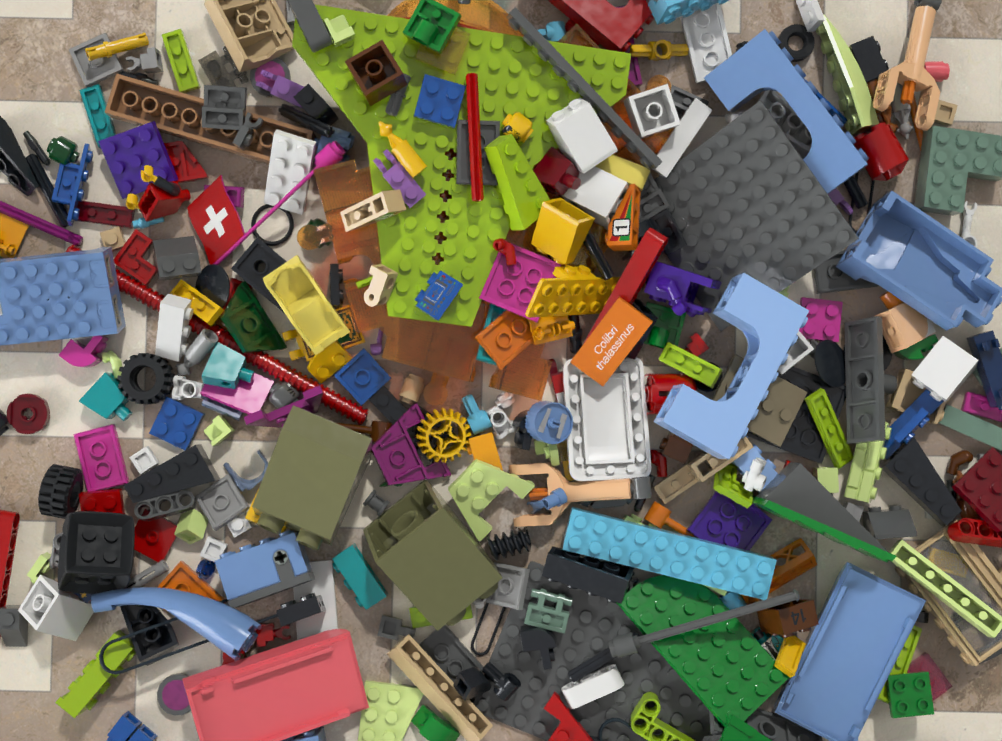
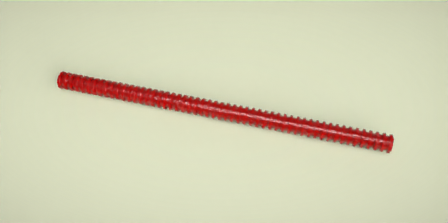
[65,245,369,425]

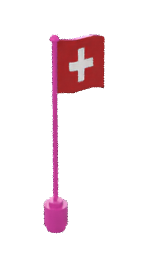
[187,141,346,265]

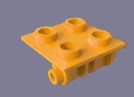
[0,213,29,258]
[528,316,575,345]

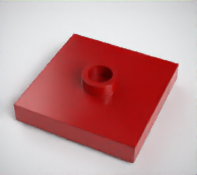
[134,508,177,562]

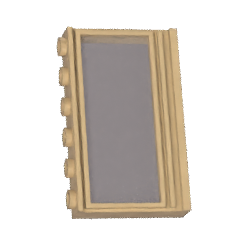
[895,519,1002,666]

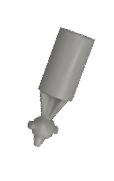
[891,83,914,139]
[175,329,218,376]

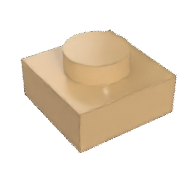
[934,100,958,126]
[100,226,126,251]

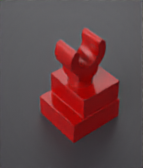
[683,332,709,357]
[256,622,291,647]

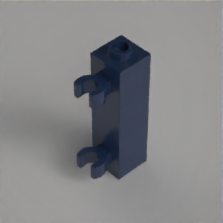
[966,330,1002,410]

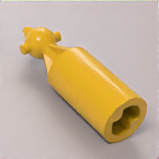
[378,121,427,178]

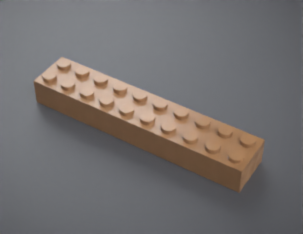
[105,73,316,164]

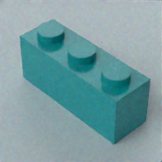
[332,543,388,610]

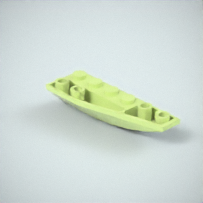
[815,14,879,135]

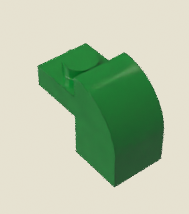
[894,334,938,360]
[411,705,460,741]

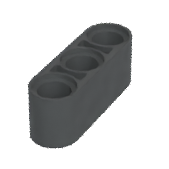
[287,0,333,53]
[134,490,196,522]

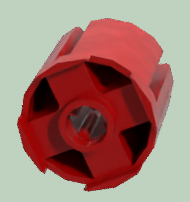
[644,373,697,415]

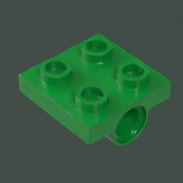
[403,0,462,54]
[644,302,686,349]
[886,671,934,718]

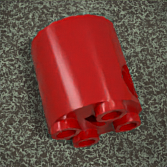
[853,122,909,181]

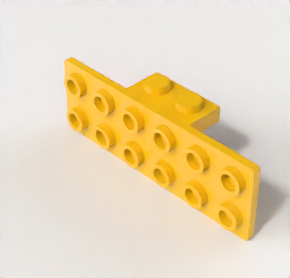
[525,265,620,318]

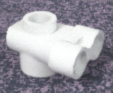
[172,375,204,400]
[486,405,518,440]
[742,457,767,492]

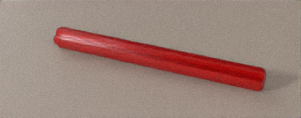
[466,73,484,202]

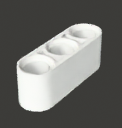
[561,664,624,709]

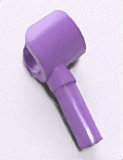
[370,327,384,355]

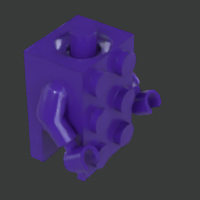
[644,261,722,317]

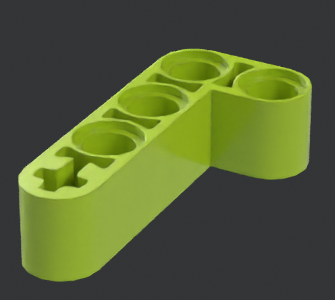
[630,692,696,741]

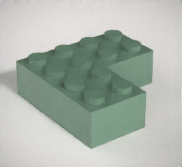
[914,125,1002,216]

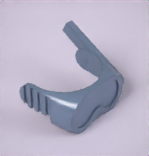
[223,450,269,492]

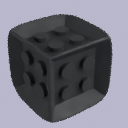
[58,511,135,594]

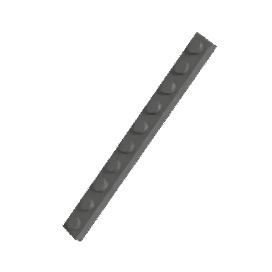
[507,7,662,170]

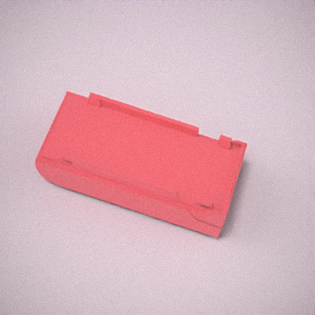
[182,629,369,741]

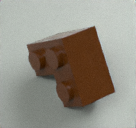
[659,431,693,464]

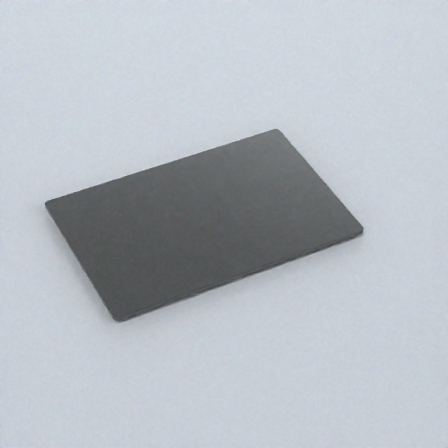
[476,561,712,741]

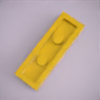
[169,279,224,326]

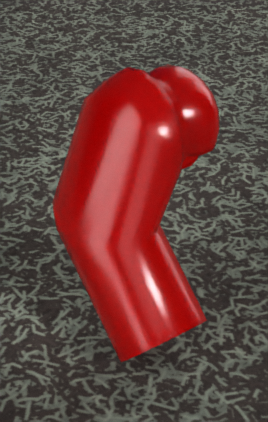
[493,238,517,266]
[650,450,668,477]

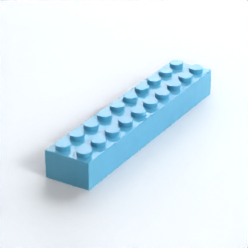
[562,507,777,600]

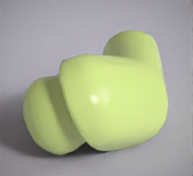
[101,350,123,378]

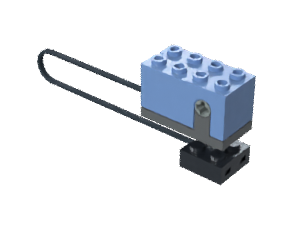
[99,530,326,674]

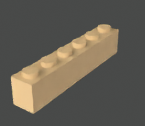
[387,634,493,741]

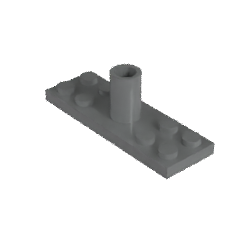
[844,316,897,444]
[709,708,823,741]

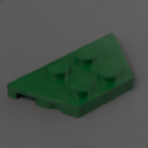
[221,281,287,353]

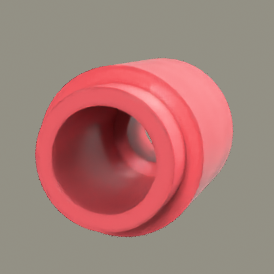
[924,61,950,82]

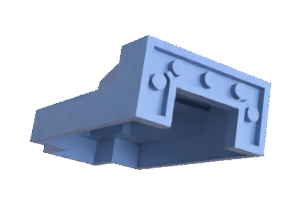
[836,190,1002,331]

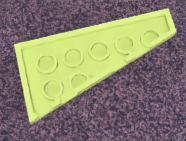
[358,680,423,741]

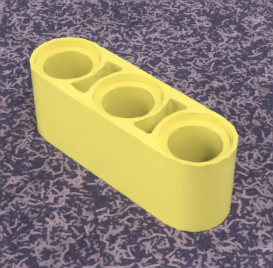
[596,154,650,191]

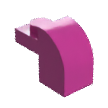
[59,335,109,368]

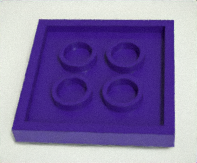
[98,121,178,199]
[686,491,772,551]

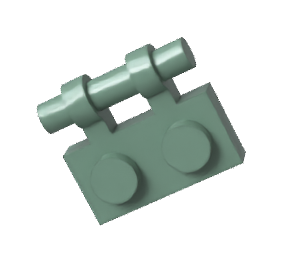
[524,588,573,634]

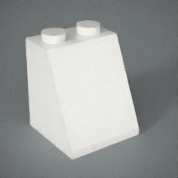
[546,98,618,174]
[563,166,629,231]
[911,336,978,402]
[18,575,94,641]

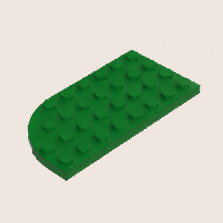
[616,575,790,728]

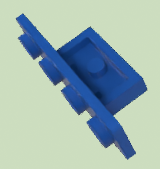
[52,143,93,226]
[884,389,944,460]

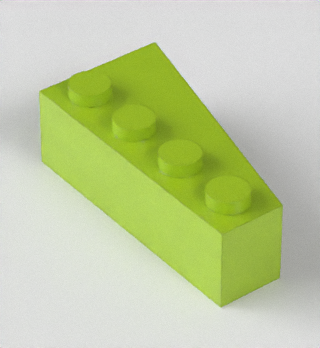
[484,134,550,231]
[55,630,136,718]

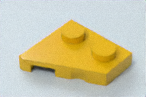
[307,340,352,383]

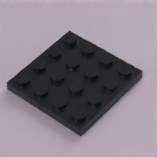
[746,367,846,464]

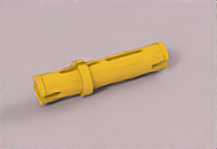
[85,32,149,61]

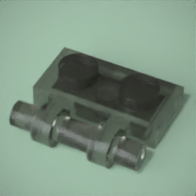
[198,46,249,87]

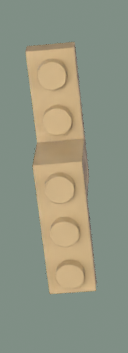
[653,436,753,504]

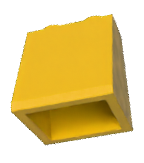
[531,198,595,265]

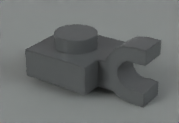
[233,112,264,151]
[377,615,416,640]

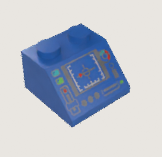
[415,270,463,320]

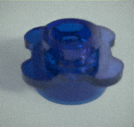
[196,559,215,579]

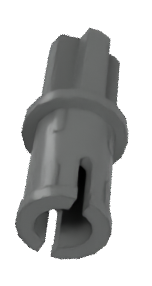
[385,73,411,116]

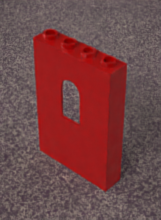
[548,0,654,52]

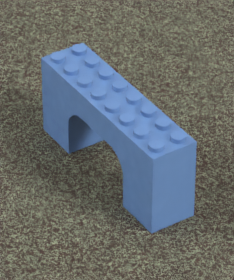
[704,29,869,194]

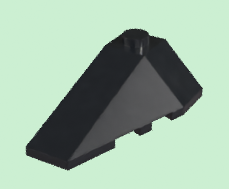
[0,116,39,196]
[120,582,179,666]

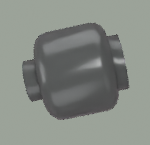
[269,382,299,409]

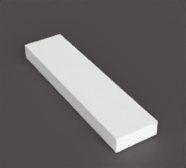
[653,98,712,178]

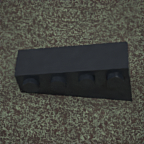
[881,437,962,526]
[123,444,220,503]
[542,546,635,604]

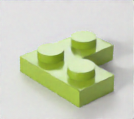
[713,463,753,509]

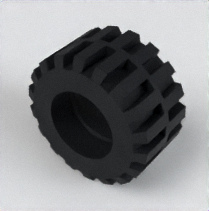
[117,353,175,404]
[38,464,83,519]

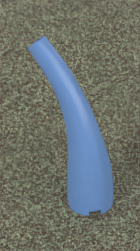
[91,587,262,661]

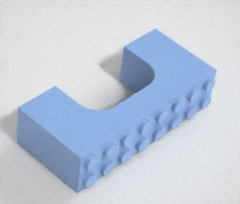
[654,273,809,459]

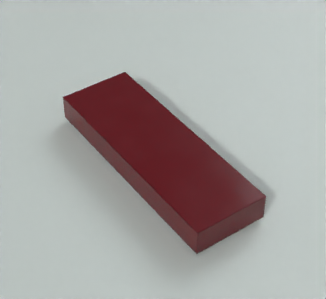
[74,201,135,229]

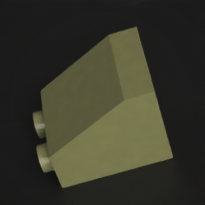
[252,405,372,551]
[363,479,503,631]

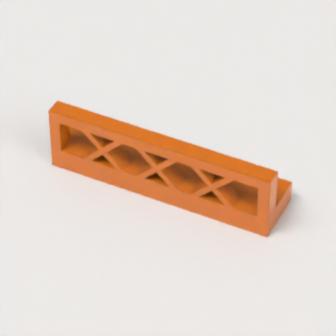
[741,538,817,605]

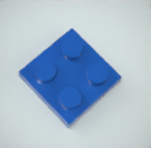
[413,74,466,128]
[334,348,392,406]
[149,397,205,450]

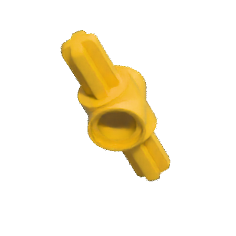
[630,40,689,61]

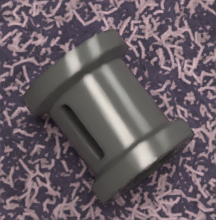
[363,490,390,516]

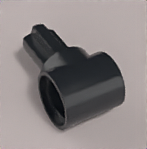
[482,662,521,701]

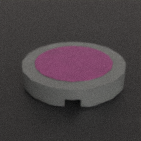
[250,58,291,97]
[157,673,191,715]

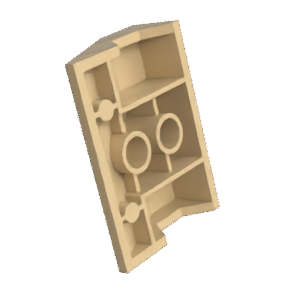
[204,0,294,73]

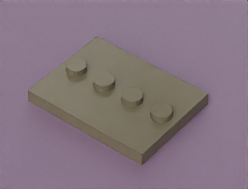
[712,354,807,447]

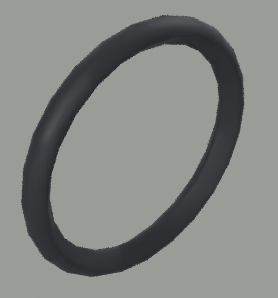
[251,204,294,246]

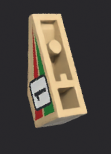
[340,189,406,232]

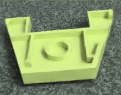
[448,459,535,542]

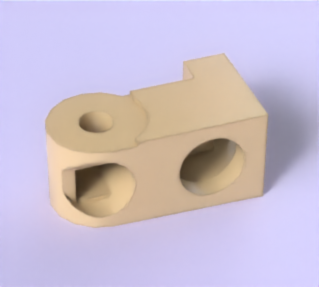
[364,264,398,307]

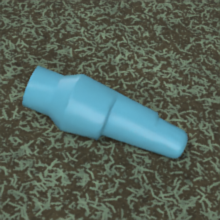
[132,217,164,229]

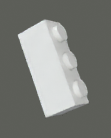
[155,294,193,362]

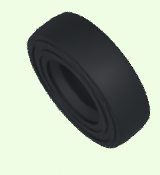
[778,24,815,62]

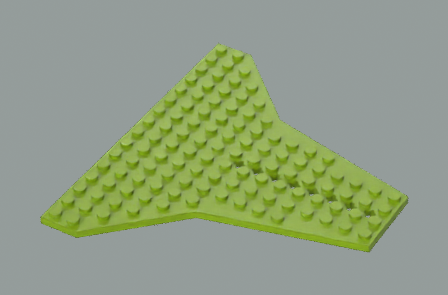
[292,4,631,327]

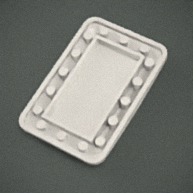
[563,357,651,481]

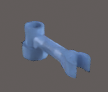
[527,488,567,514]

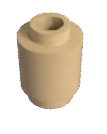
[399,374,425,405]

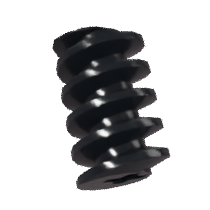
[487,526,531,560]

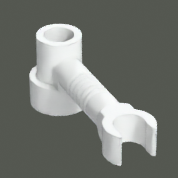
[961,201,977,247]

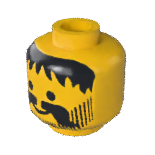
[502,112,533,143]

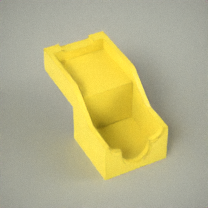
[263,255,350,355]

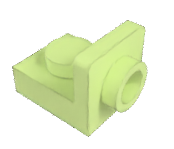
[534,439,560,466]
[27,552,51,583]

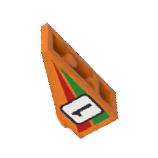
[605,184,641,251]

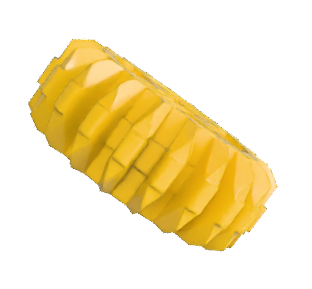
[416,408,471,463]

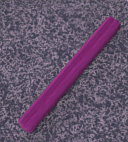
[0,201,83,246]

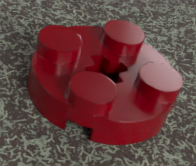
[7,394,50,434]

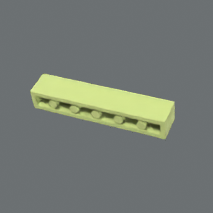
[889,540,1002,638]

